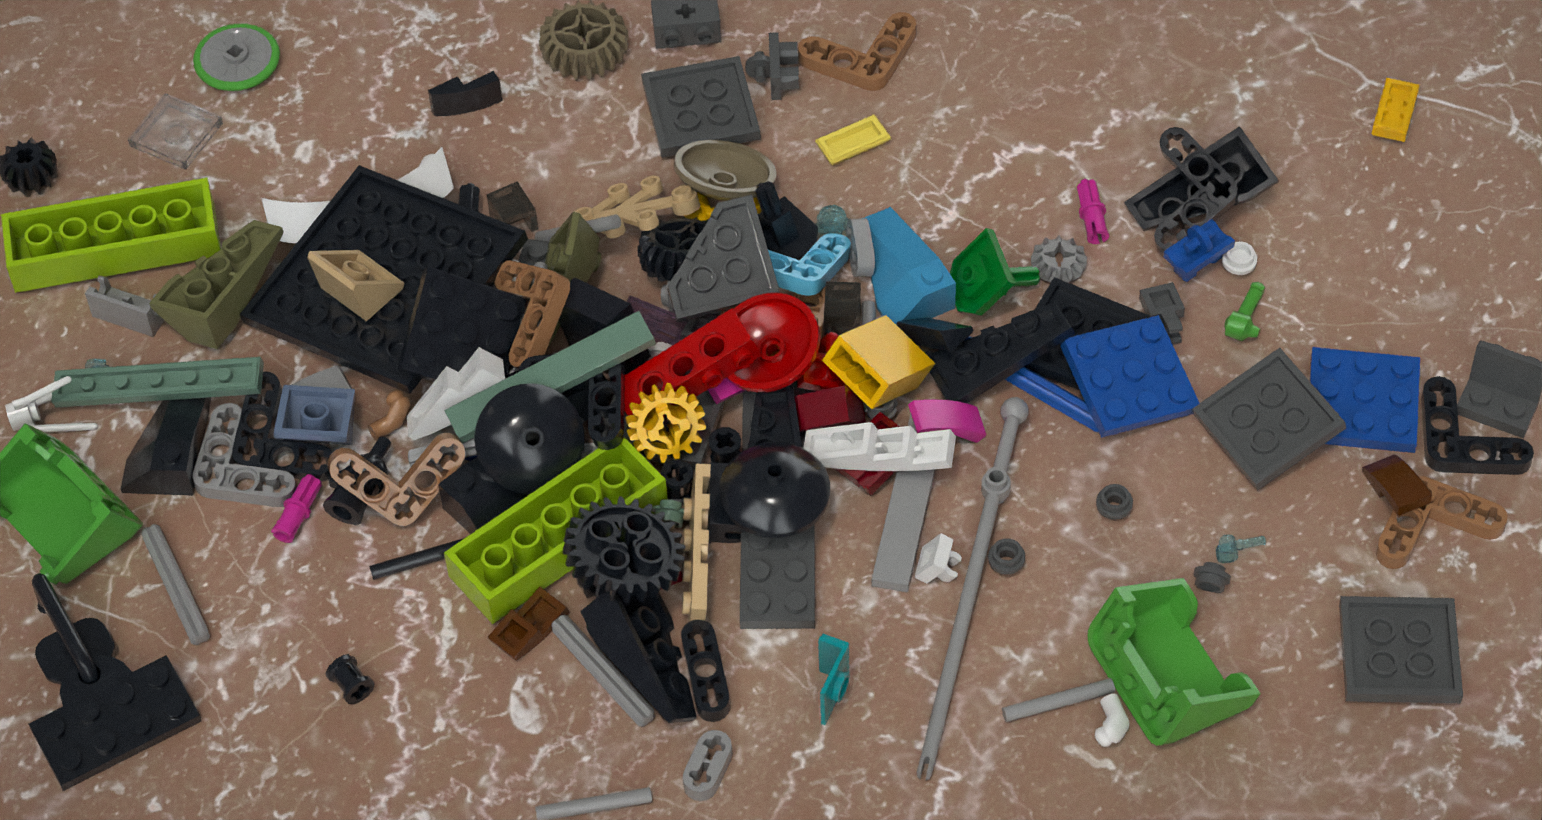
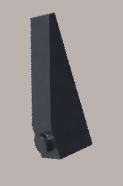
[121,397,212,496]

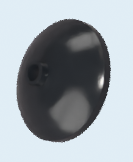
[474,384,585,494]
[719,442,830,538]

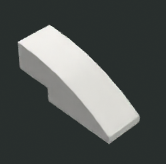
[407,347,505,440]

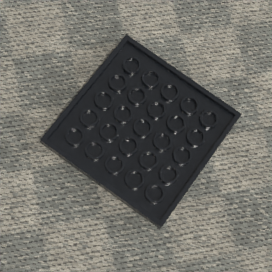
[239,165,528,394]

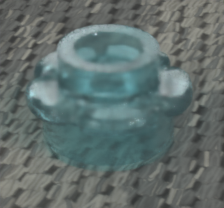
[816,205,848,235]

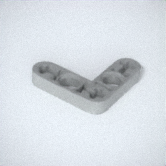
[192,403,297,507]

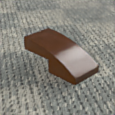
[1362,454,1432,516]
[487,587,570,661]

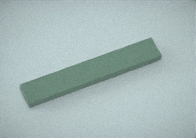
[444,311,656,443]
[51,357,264,408]

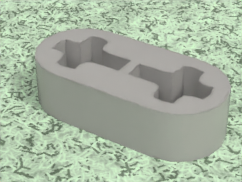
[846,219,875,277]
[683,730,732,801]

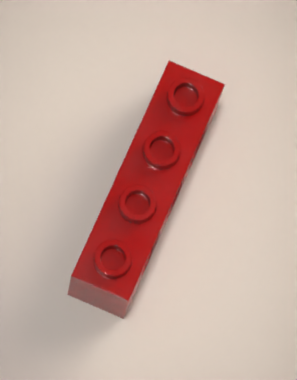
[624,308,762,417]

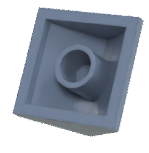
[274,385,355,445]

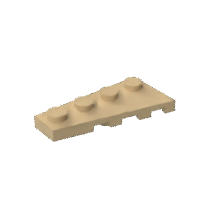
[682,463,711,622]

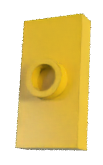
[1371,77,1420,142]

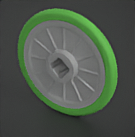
[193,23,280,91]

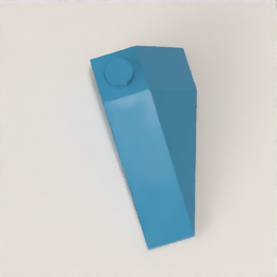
[862,207,956,325]

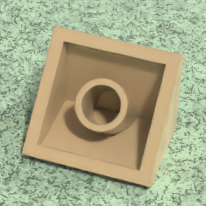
[307,250,405,321]

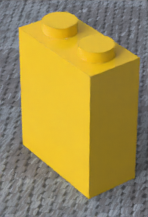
[822,315,935,409]

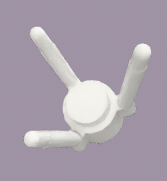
[5,376,98,432]

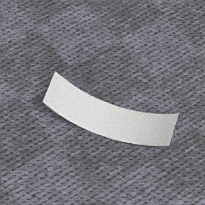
[262,147,454,243]

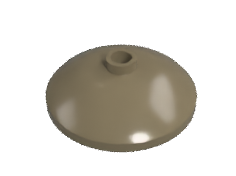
[674,140,777,201]

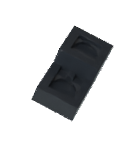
[428,71,503,116]

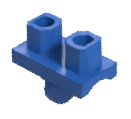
[1163,219,1235,282]

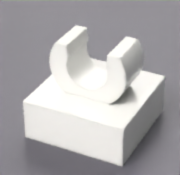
[915,533,962,584]

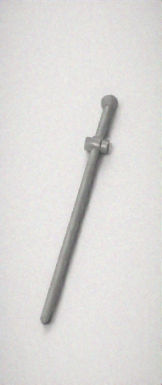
[917,397,1029,781]

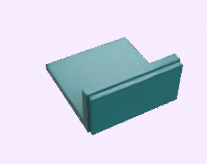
[818,634,850,725]

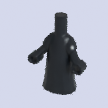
[323,436,392,525]

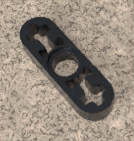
[681,620,730,722]

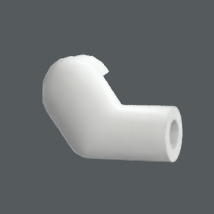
[1095,694,1129,747]

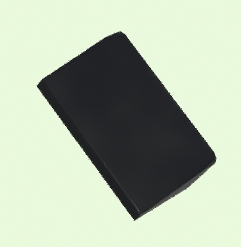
[896,317,974,352]

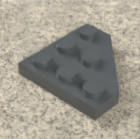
[667,195,780,322]

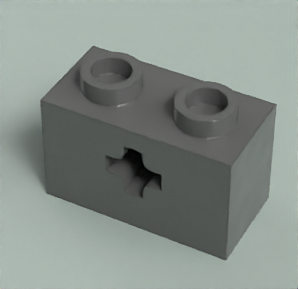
[651,0,721,49]

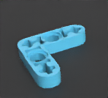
[768,233,851,296]

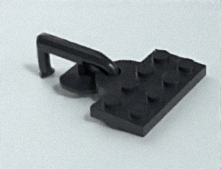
[28,573,201,791]

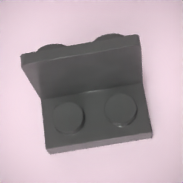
[1457,340,1542,439]

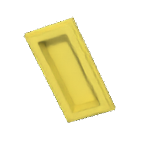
[815,114,891,166]

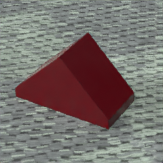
[795,385,866,432]

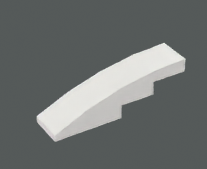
[803,422,956,471]

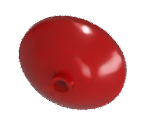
[715,293,820,392]

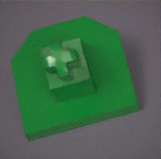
[950,228,1040,316]

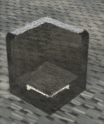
[486,181,538,232]

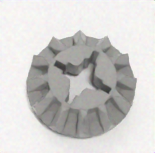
[1031,235,1087,283]

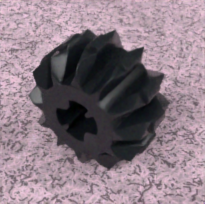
[0,137,58,196]

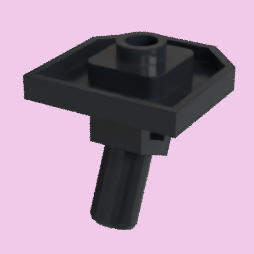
[755,181,818,260]

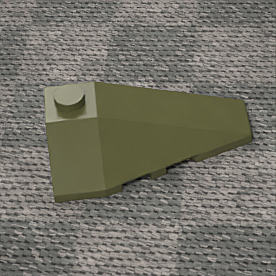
[542,211,602,348]
[149,220,284,349]

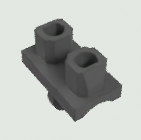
[745,32,799,100]

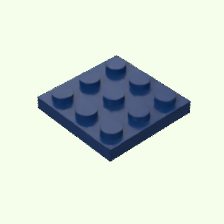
[1060,315,1200,438]
[1309,347,1420,453]

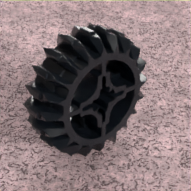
[637,216,708,282]

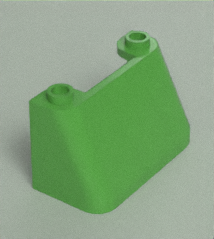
[0,423,143,585]
[1087,578,1261,746]

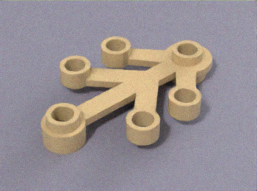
[574,176,700,238]

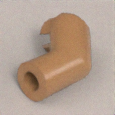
[368,390,411,441]

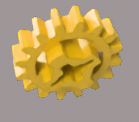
[625,383,706,463]

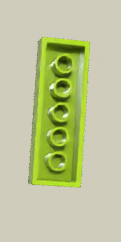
[1,177,221,293]
[444,437,668,624]

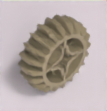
[539,0,629,81]

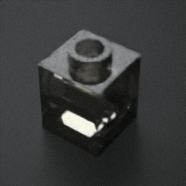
[824,282,861,336]

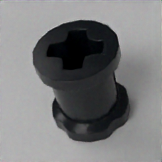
[709,427,741,464]
[661,459,694,506]
[326,654,375,705]

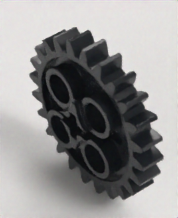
[562,497,685,603]

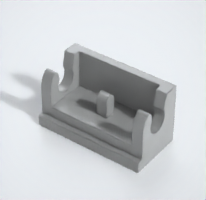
[85,276,164,337]

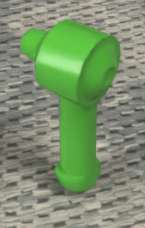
[1224,282,1265,341]

